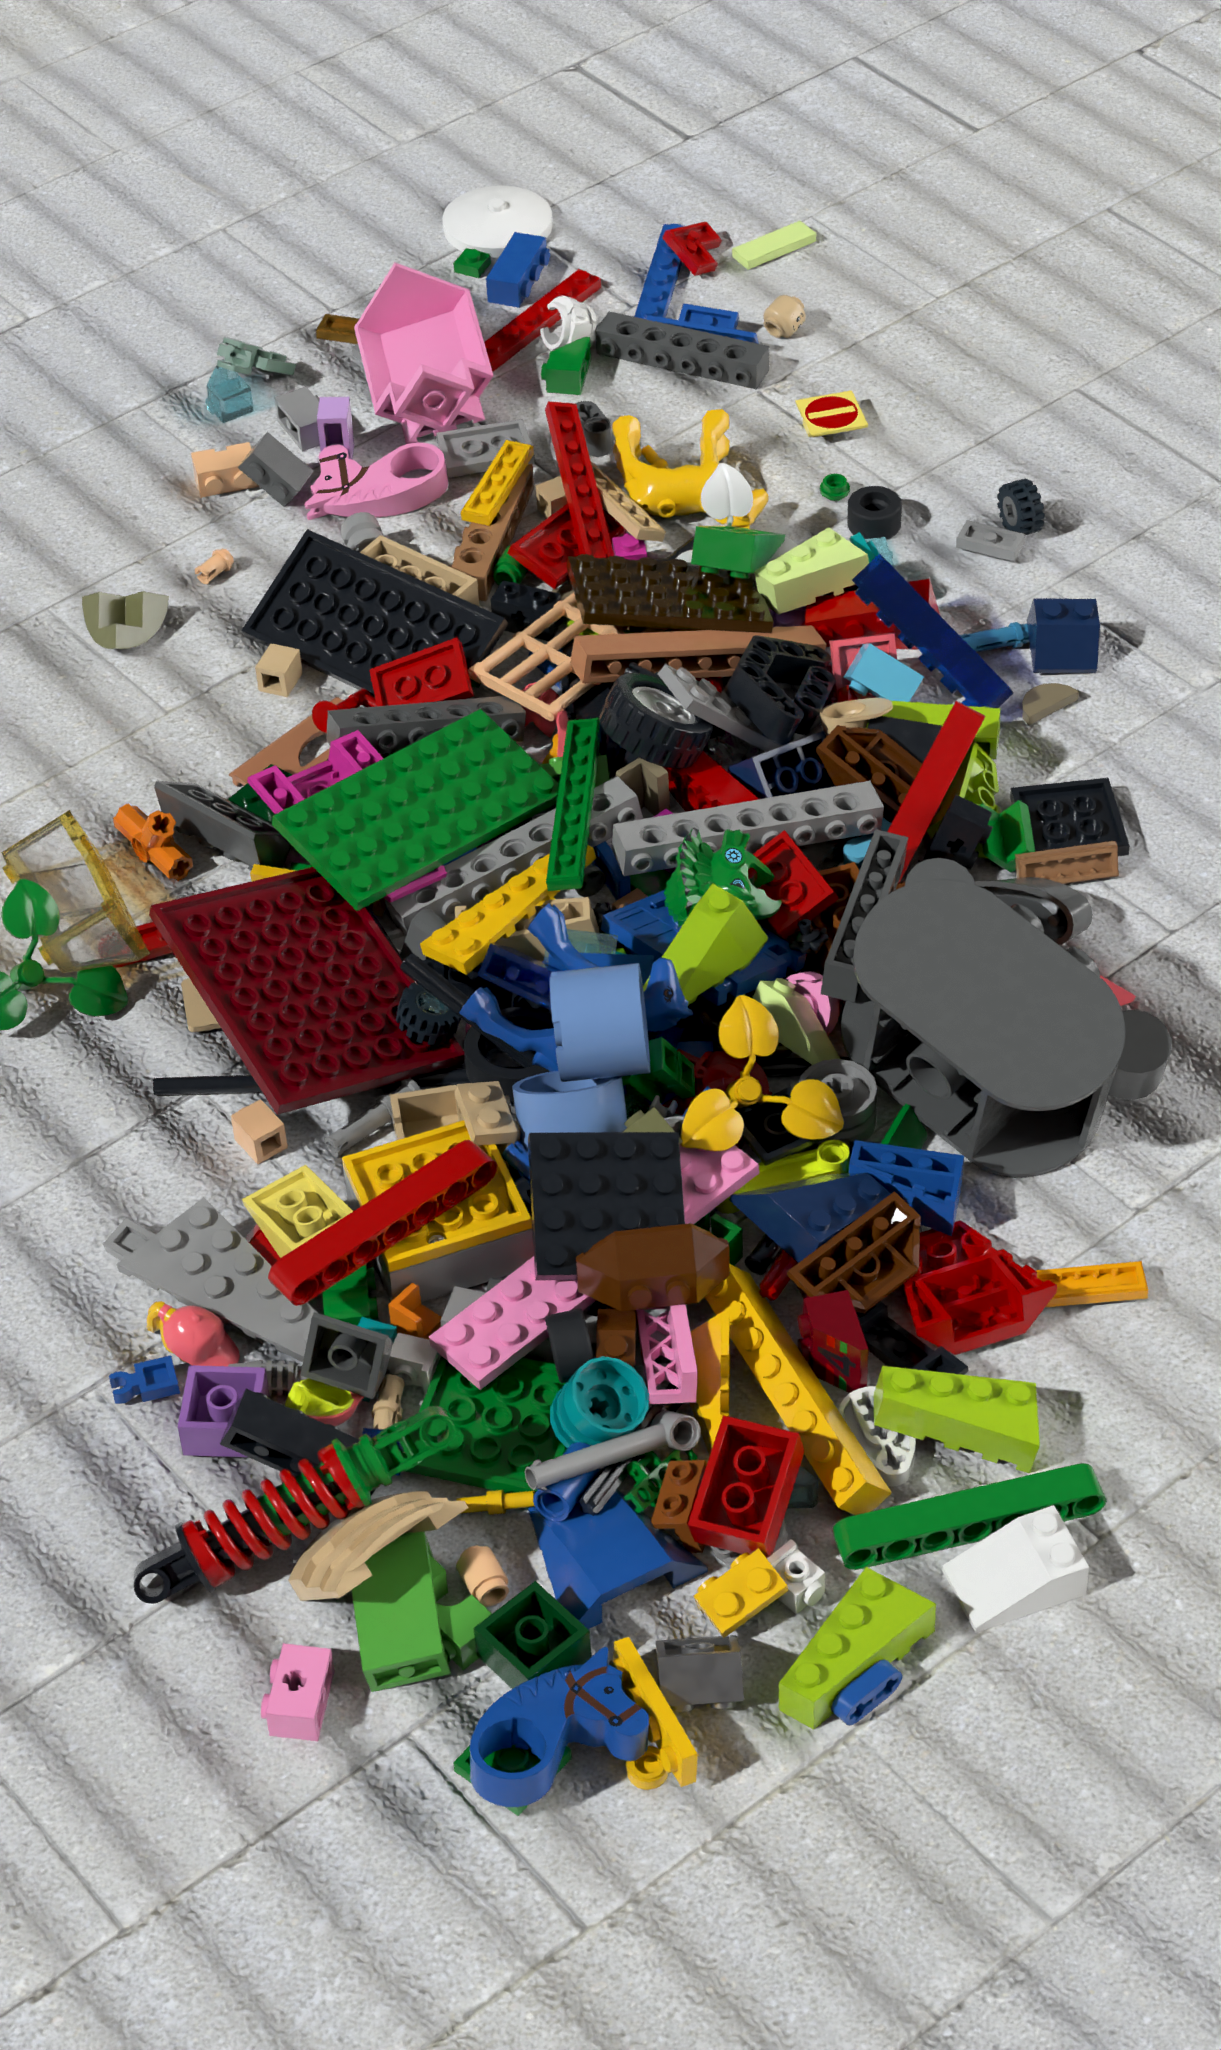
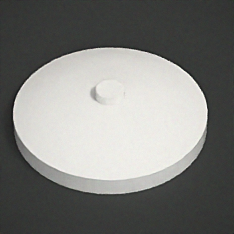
[442,186,552,258]

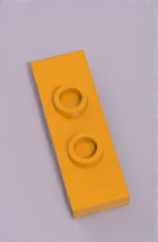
[1036,1261,1149,1307]

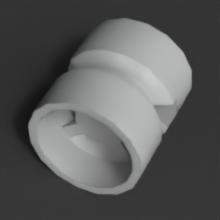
[340,512,385,552]

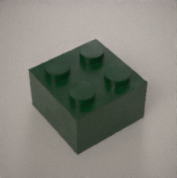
[474,1581,592,1689]

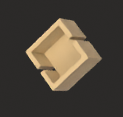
[390,1084,464,1140]

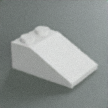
[942,1505,1089,1633]

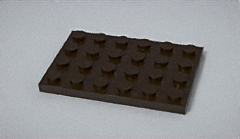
[567,554,774,633]

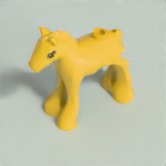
[612,409,769,529]

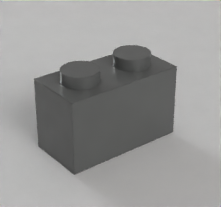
[238,432,313,507]

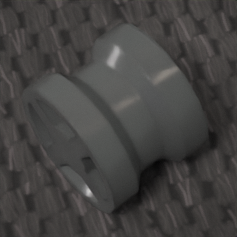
[575,861,606,897]

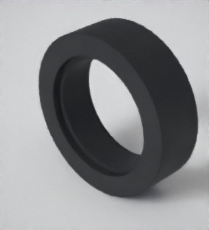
[464,1007,554,1102]

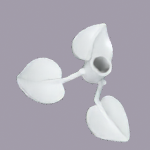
[676,463,798,574]

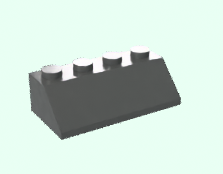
[154,781,291,871]

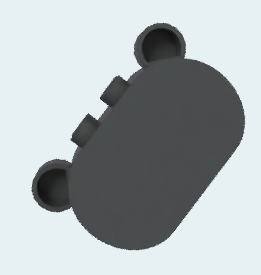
[841,858,1172,1178]

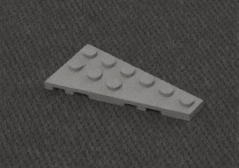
[116,1197,317,1362]

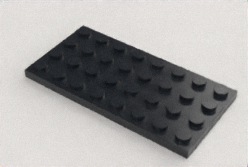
[241,529,508,697]

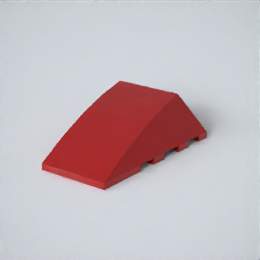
[903,1220,1057,1355]

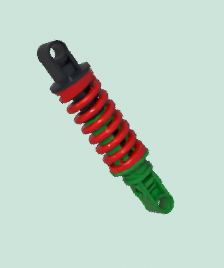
[134,1406,456,1604]

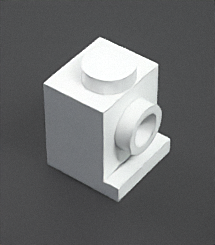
[387,1333,441,1394]
[767,1539,825,1614]

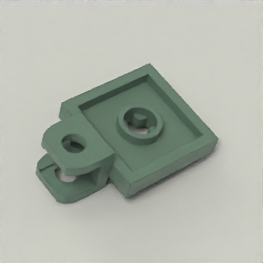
[216,337,296,375]

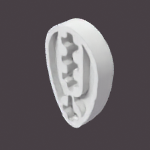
[838,1386,916,1487]

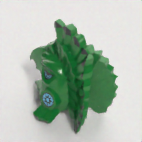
[664,828,782,928]

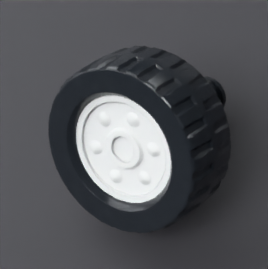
[599,673,714,778]

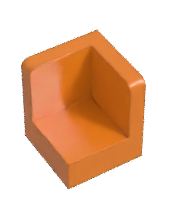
[388,1283,442,1340]

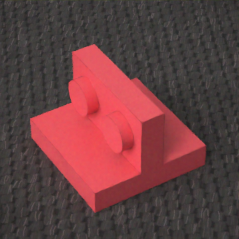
[827,633,897,703]

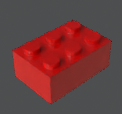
[688,1415,805,1558]

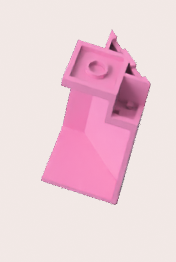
[354,262,493,444]

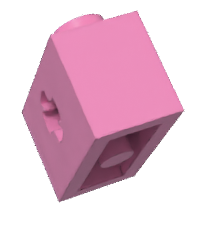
[261,1643,335,1741]

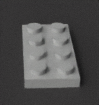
[658,664,781,752]

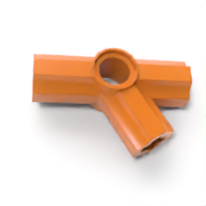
[113,804,193,881]

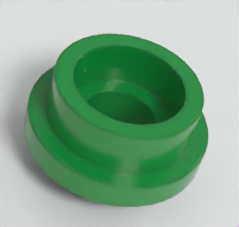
[820,474,850,501]

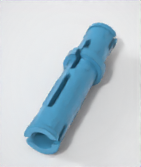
[953,622,1029,656]

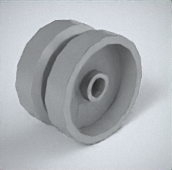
[799,1059,877,1150]

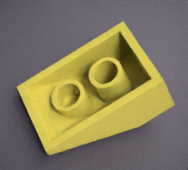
[242,1165,353,1258]

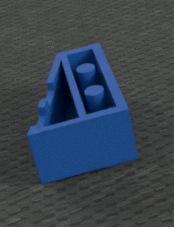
[849,1140,964,1236]

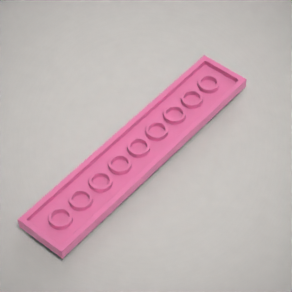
[429,1145,759,1390]

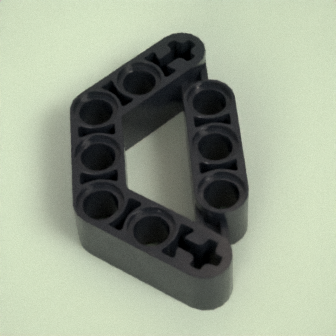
[725,635,835,745]

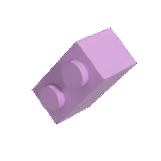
[317,397,355,459]

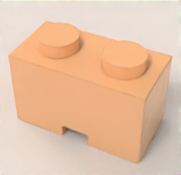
[191,442,259,498]

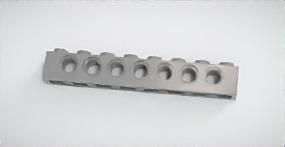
[386,776,643,937]
[612,781,884,876]

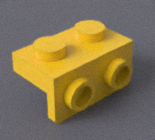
[693,1548,789,1638]

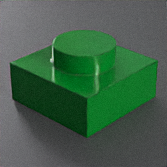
[453,248,491,278]

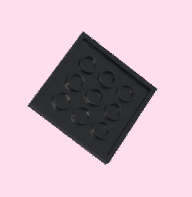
[528,1132,685,1280]

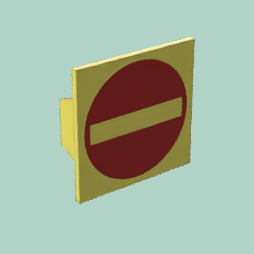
[795,390,868,437]

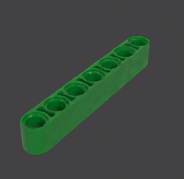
[832,1463,1107,1570]

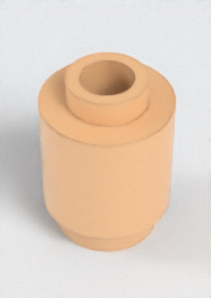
[456,1546,509,1607]

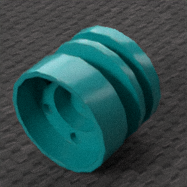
[550,1356,649,1448]

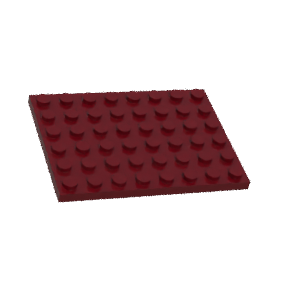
[149,867,465,1115]

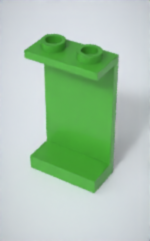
[352,1531,451,1692]

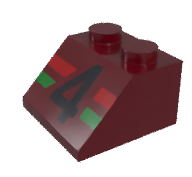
[797,1290,868,1393]

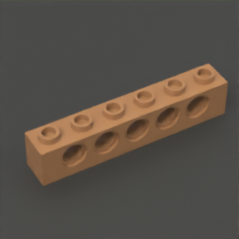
[448,464,534,601]

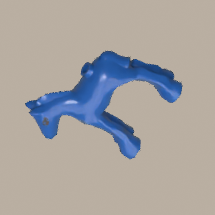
[459,903,693,1072]

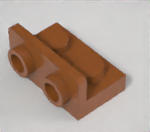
[651,1460,707,1553]

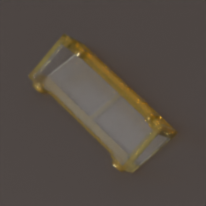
[1,810,150,973]

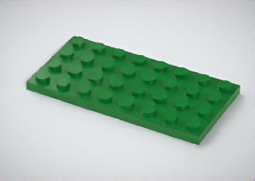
[272,709,559,911]

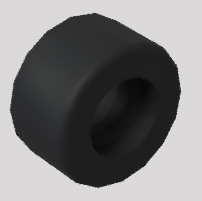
[847,486,902,541]
[545,1308,594,1383]

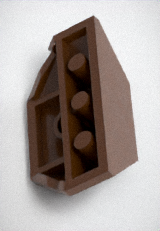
[816,725,941,823]
[787,1191,921,1313]
[576,1223,730,1311]

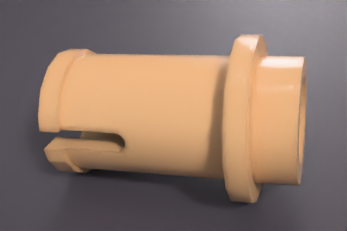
[195,549,234,584]

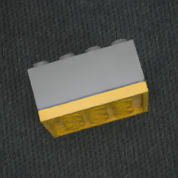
[342,1120,534,1302]

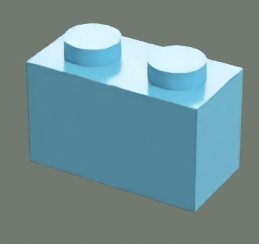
[844,643,924,702]

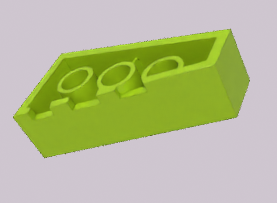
[873,1366,1040,1473]
[779,1567,936,1730]

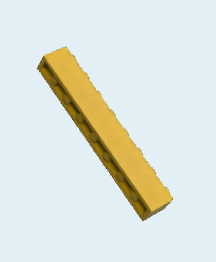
[705,1264,892,1515]

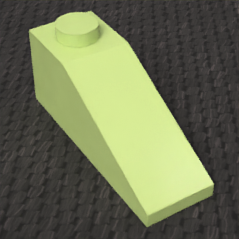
[753,978,840,1065]

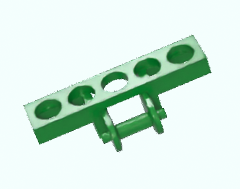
[624,1449,698,1514]

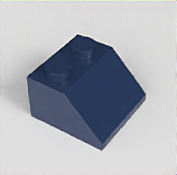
[1027,598,1100,673]

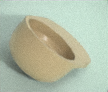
[820,698,893,736]

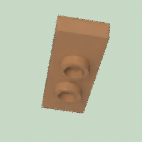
[1015,841,1119,884]

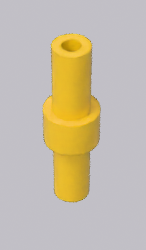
[456,1490,535,1515]

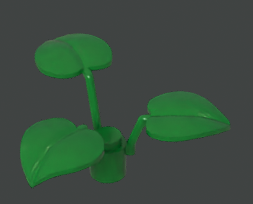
[0,879,128,1031]

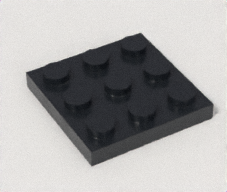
[1010,778,1130,856]

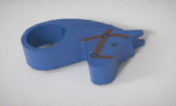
[470,1647,649,1807]

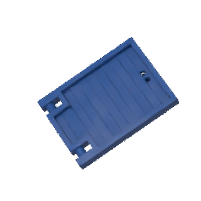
[601,890,806,1006]

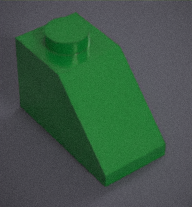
[541,337,591,395]

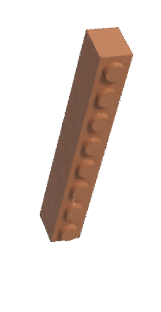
[570,625,826,683]

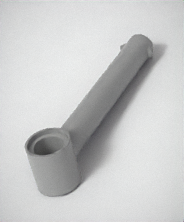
[525,1411,701,1491]

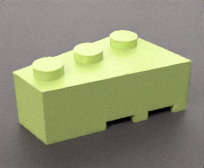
[754,528,872,615]

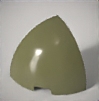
[82,591,169,649]

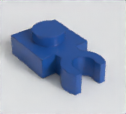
[109,1355,180,1404]

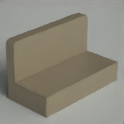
[616,758,671,816]

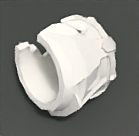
[540,295,599,351]

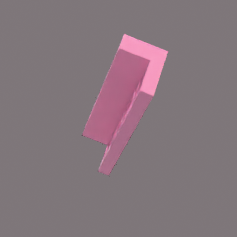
[636,1304,698,1404]

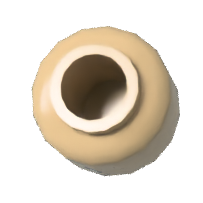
[763,295,806,338]

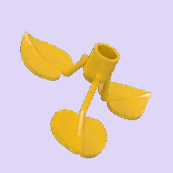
[681,995,844,1152]

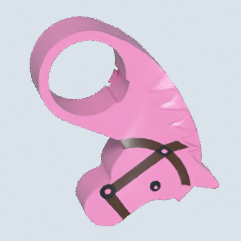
[304,442,448,520]

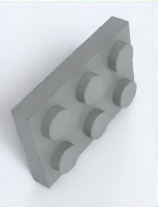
[436,419,535,478]

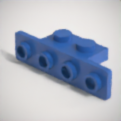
[646,303,759,344]

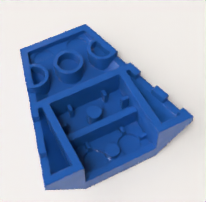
[527,1473,708,1629]

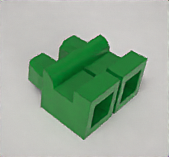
[622,1037,695,1103]

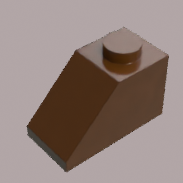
[596,1309,636,1370]

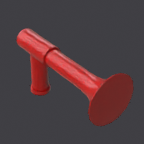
[312,688,377,733]

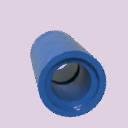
[533,1442,601,1521]

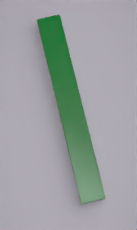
[546,718,602,891]

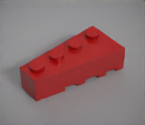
[805,578,943,650]
[663,751,759,812]

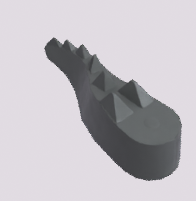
[917,860,1093,945]

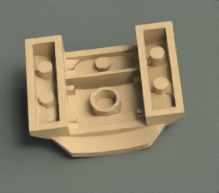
[288,1491,468,1601]

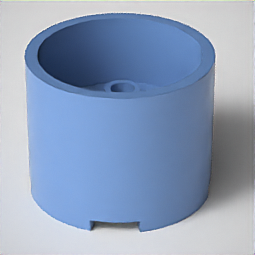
[550,963,650,1082]
[512,1070,627,1151]

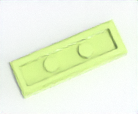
[732,221,816,270]

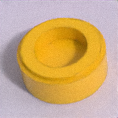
[626,1746,668,1790]

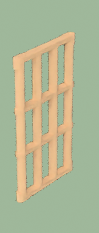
[468,592,668,721]

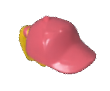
[146,1301,240,1366]

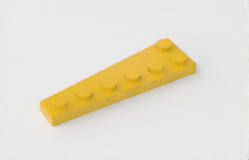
[420,845,596,975]

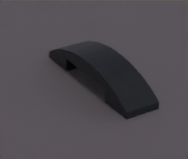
[856,1301,969,1375]

